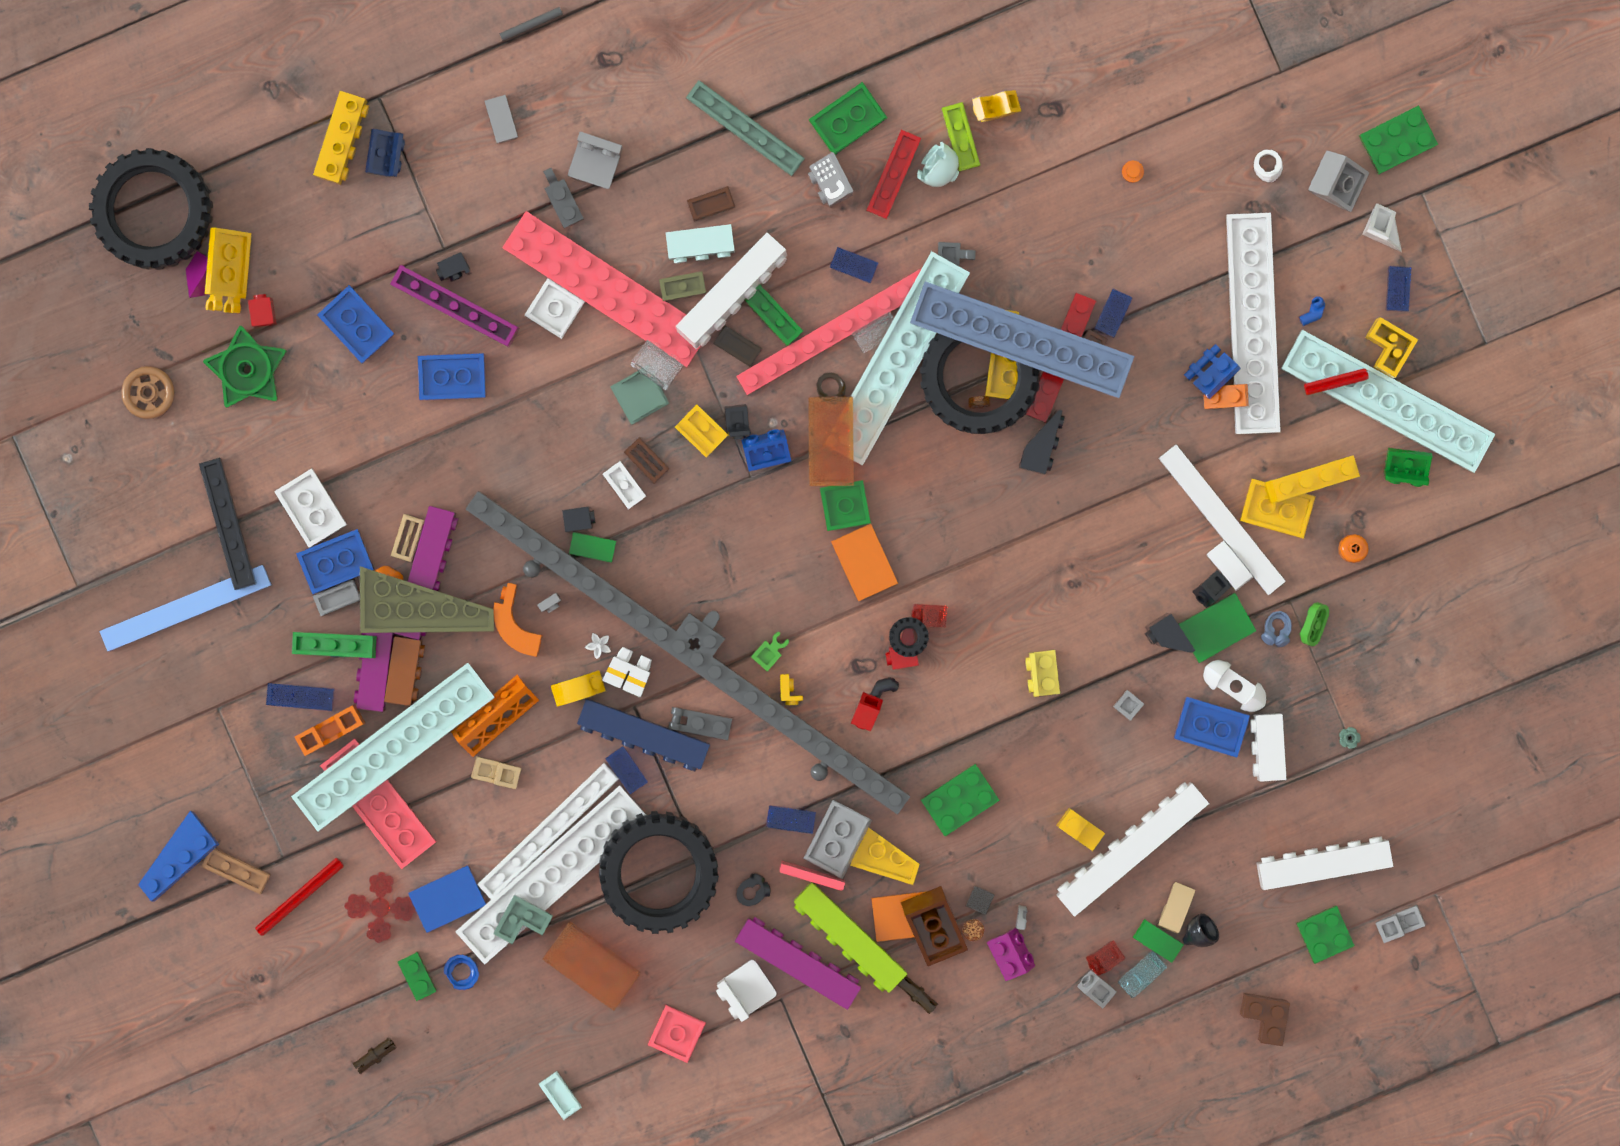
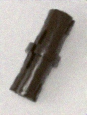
[897,975,938,1014]
[353,1037,397,1074]

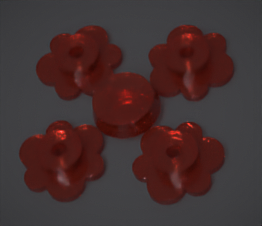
[345,872,416,943]

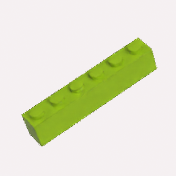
[794,882,907,993]

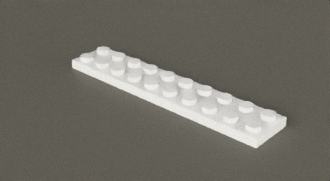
[1226,213,1280,434]
[456,785,646,964]

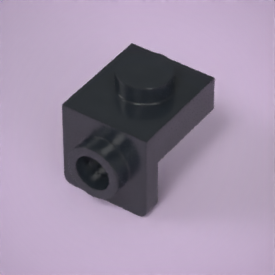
[724,404,751,439]

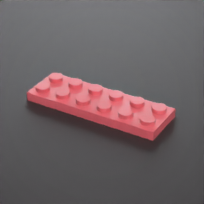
[320,738,437,869]

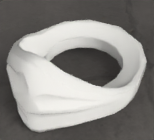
[1254,150,1283,182]

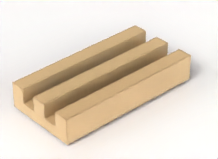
[391,514,425,562]

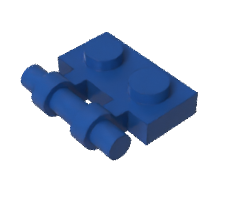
[1184,344,1241,399]

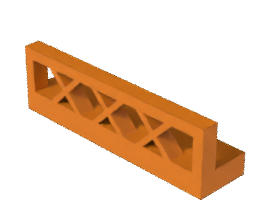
[451,675,539,757]

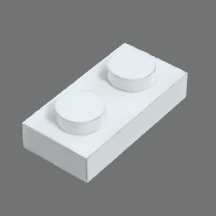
[603,461,646,509]

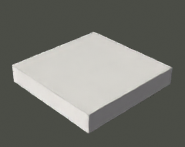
[525,278,585,339]

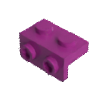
[987,927,1035,981]

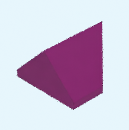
[186,251,209,298]

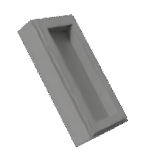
[485,95,518,144]
[313,579,360,616]

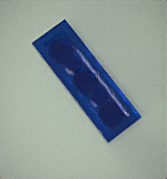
[266,683,335,711]

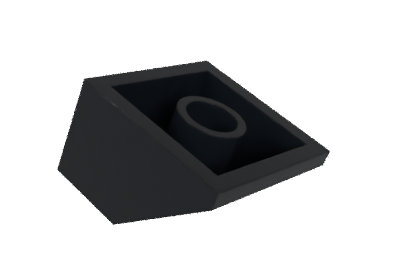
[1144,613,1195,653]

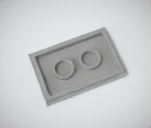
[803,800,872,879]

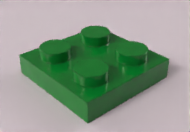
[820,480,871,531]
[1296,905,1355,964]

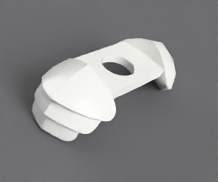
[1203,660,1266,712]

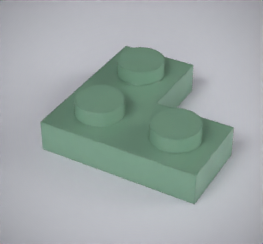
[493,895,553,944]

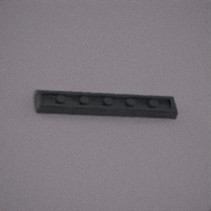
[199,458,256,590]

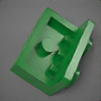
[1383,448,1433,487]

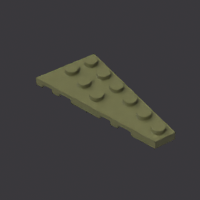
[360,566,494,633]

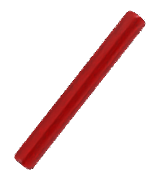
[255,858,344,936]

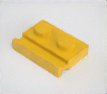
[675,404,728,458]

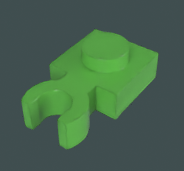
[751,632,789,671]

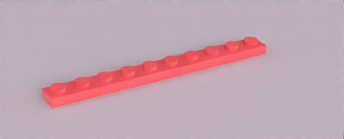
[736,268,922,395]

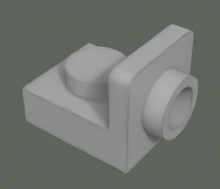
[1077,970,1117,1008]

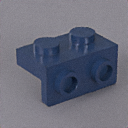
[365,129,405,177]

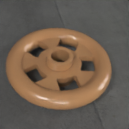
[121,366,174,419]

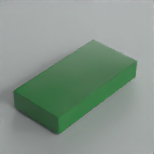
[569,532,617,563]

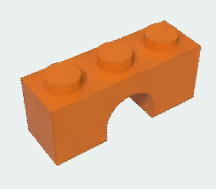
[294,704,366,756]

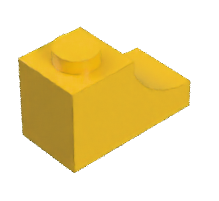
[1056,808,1105,851]

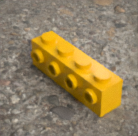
[313,91,369,185]

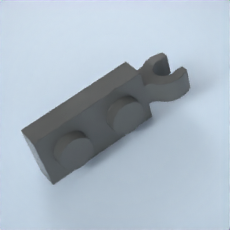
[543,168,584,229]

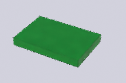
[809,82,888,155]
[1179,593,1256,663]

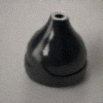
[1182,913,1219,947]

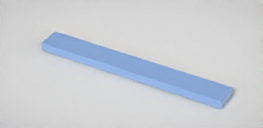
[99,565,272,651]

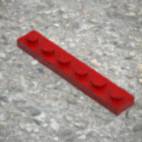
[1026,293,1096,423]

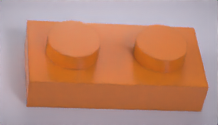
[1204,384,1249,409]

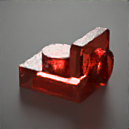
[911,604,947,628]
[1086,940,1126,975]

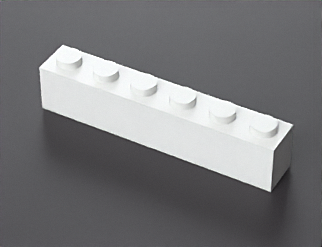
[676,233,787,349]
[1256,836,1393,890]

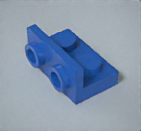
[741,429,791,471]

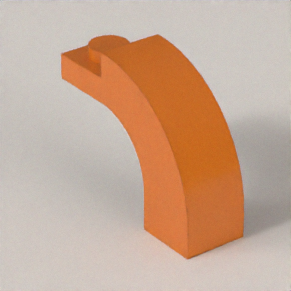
[494,583,543,657]

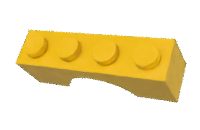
[1265,455,1360,503]

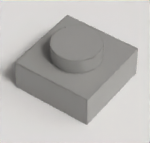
[537,593,561,613]
[1113,690,1144,721]

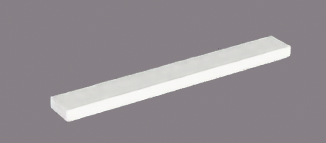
[1158,445,1286,595]
[477,763,619,899]

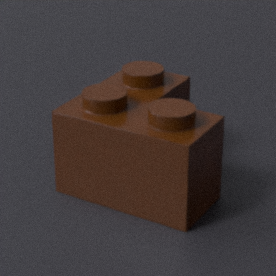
[1240,993,1290,1047]

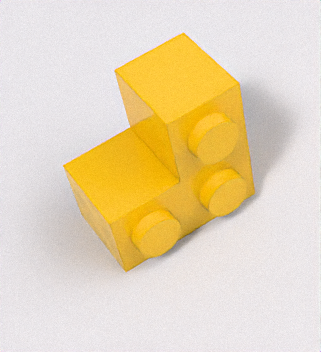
[1365,317,1418,378]

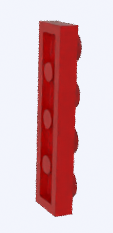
[866,129,921,219]

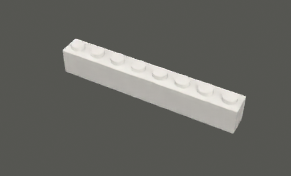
[1056,782,1209,917]

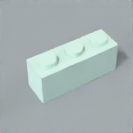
[666,224,735,264]

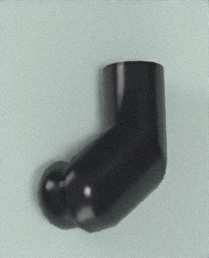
[870,677,899,698]

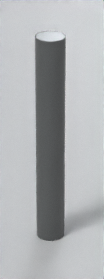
[499,7,563,41]

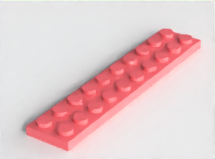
[502,211,701,367]

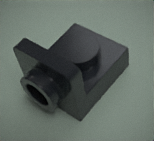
[1192,570,1231,608]

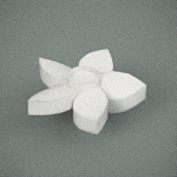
[585,633,611,659]

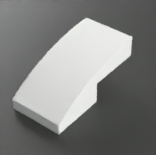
[1207,541,1253,591]

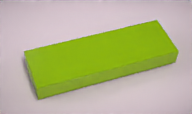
[941,102,980,172]

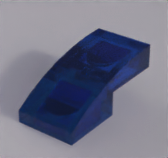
[766,805,816,834]

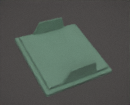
[610,366,670,425]

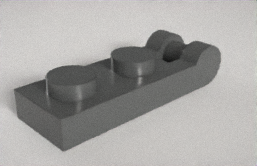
[668,707,732,740]

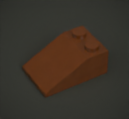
[901,886,968,966]

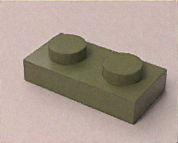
[659,271,706,301]

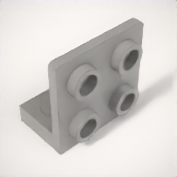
[568,132,623,189]

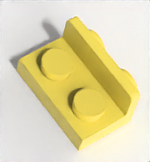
[1025,650,1060,697]

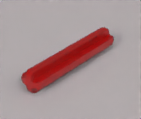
[1304,368,1369,395]

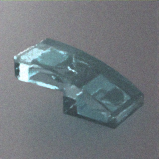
[1118,951,1167,998]

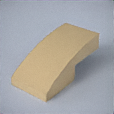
[471,756,521,789]
[1158,882,1195,934]

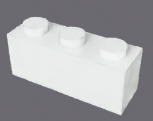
[1250,713,1286,781]

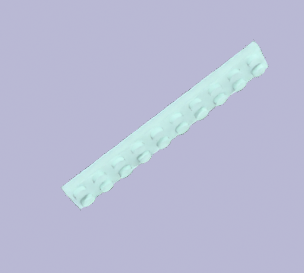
[825,251,970,465]
[1281,330,1495,473]
[291,663,495,832]

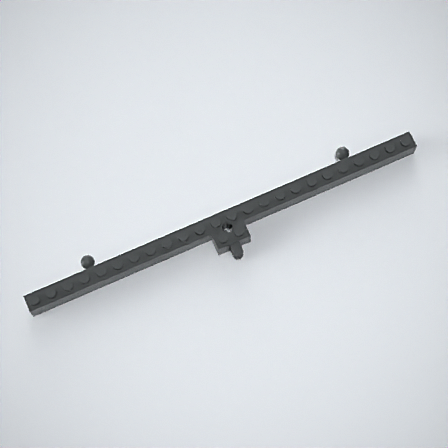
[466,491,910,815]

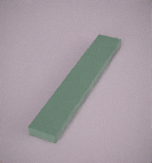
[686,80,805,177]

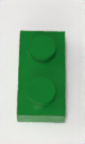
[398,952,437,1001]

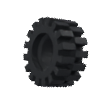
[889,617,929,657]

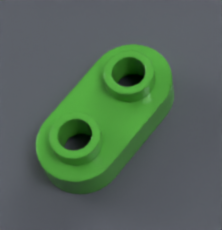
[1300,602,1329,646]

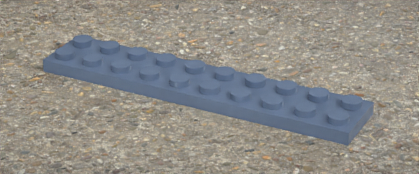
[910,281,1135,398]

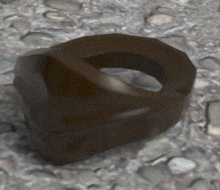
[816,372,846,404]

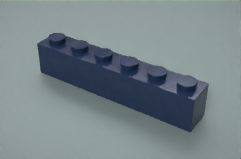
[577,699,710,772]

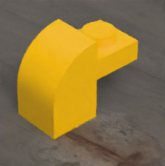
[972,90,1021,122]
[551,670,606,706]

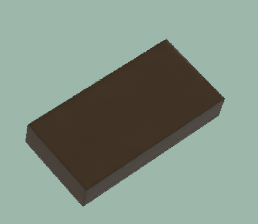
[713,325,762,367]

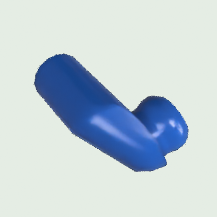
[1299,296,1325,326]

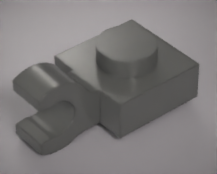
[938,242,976,266]

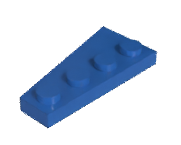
[138,811,219,902]

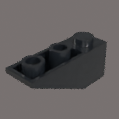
[1019,410,1065,475]

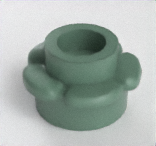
[1339,727,1361,749]

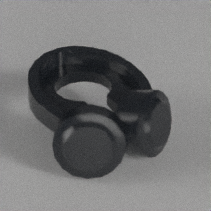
[736,873,771,906]

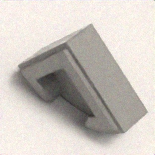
[1015,905,1027,930]

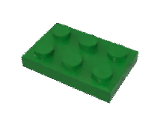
[1359,105,1438,175]
[921,764,1000,836]

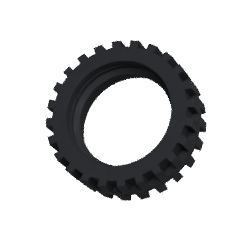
[89,148,213,270]
[920,334,1041,434]
[599,811,719,934]

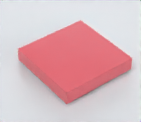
[648,1004,706,1063]

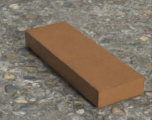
[201,848,271,895]

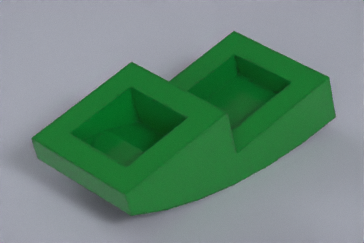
[1133,919,1184,963]

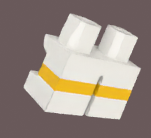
[602,647,652,697]

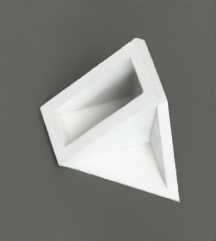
[1362,203,1402,252]

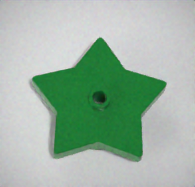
[203,326,287,408]

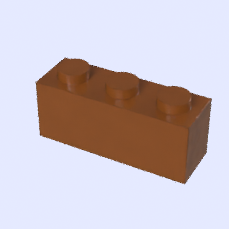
[384,636,425,706]

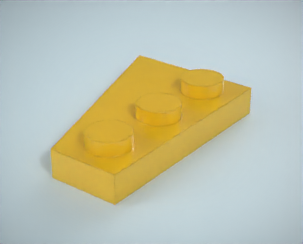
[850,828,920,885]

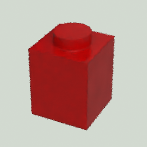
[248,294,277,328]
[851,692,883,731]

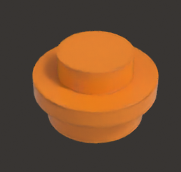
[1122,160,1144,183]

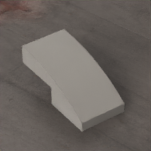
[1376,905,1426,943]

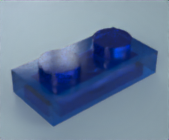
[830,247,878,284]
[1386,266,1412,312]
[1094,289,1132,338]
[605,746,648,794]

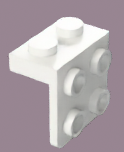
[716,960,776,1022]

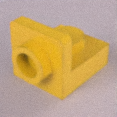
[780,674,803,705]

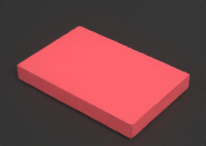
[779,860,845,891]

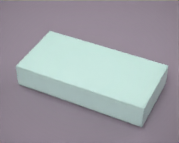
[539,1071,582,1120]

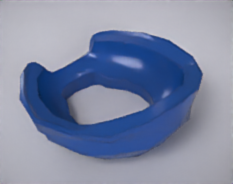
[444,955,479,990]

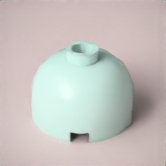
[917,142,959,187]

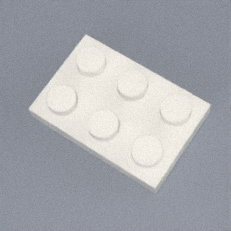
[274,469,347,548]

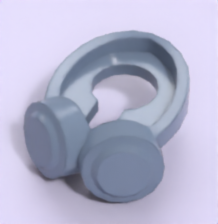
[1261,611,1292,647]

